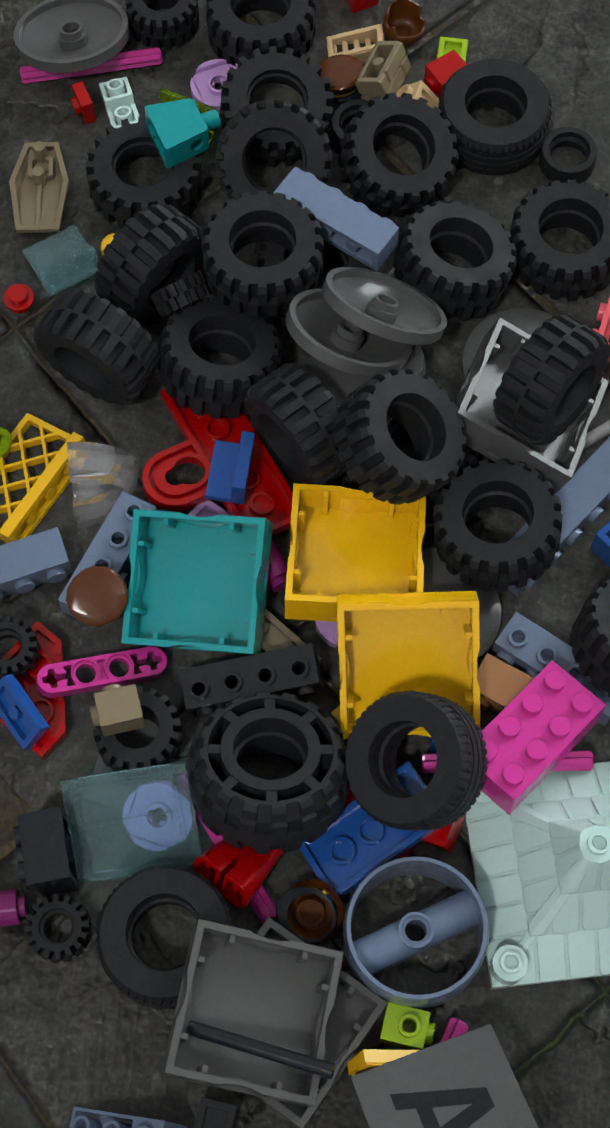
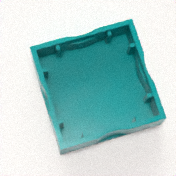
[121,509,273,655]

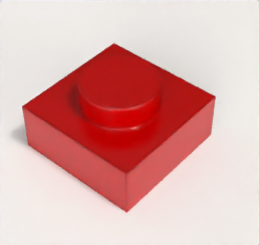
[70,81,96,125]

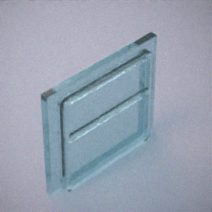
[60,761,202,881]

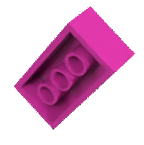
[480,660,606,815]

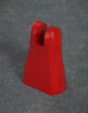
[193,839,284,909]

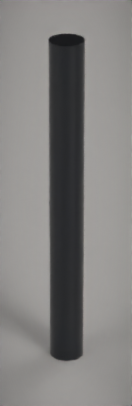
[187,1020,336,1079]

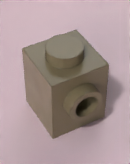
[90,684,145,737]

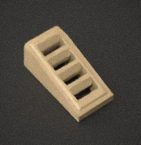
[326,23,387,62]

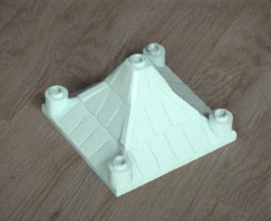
[465,761,610,989]

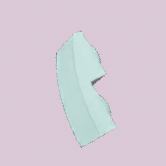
[99,77,139,129]

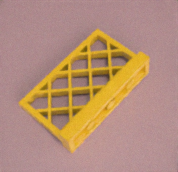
[0,413,92,543]

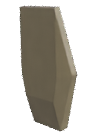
[9,141,69,233]

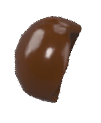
[383,0,427,46]

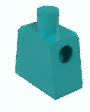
[145,98,221,169]

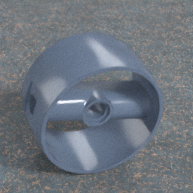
[343,857,489,1009]

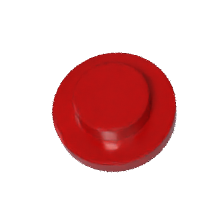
[3,284,35,314]

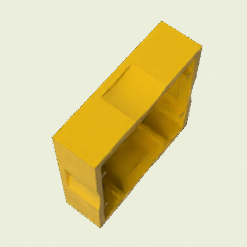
[285,483,426,622]
[337,591,481,739]

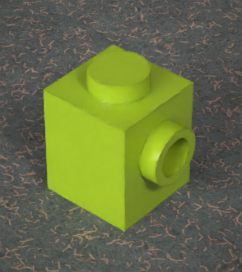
[379,1002,436,1050]

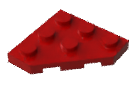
[0,621,67,760]

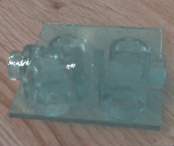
[22,224,98,297]

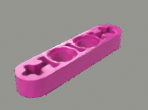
[36,647,167,698]

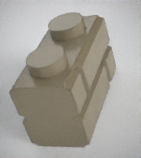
[355,41,411,101]

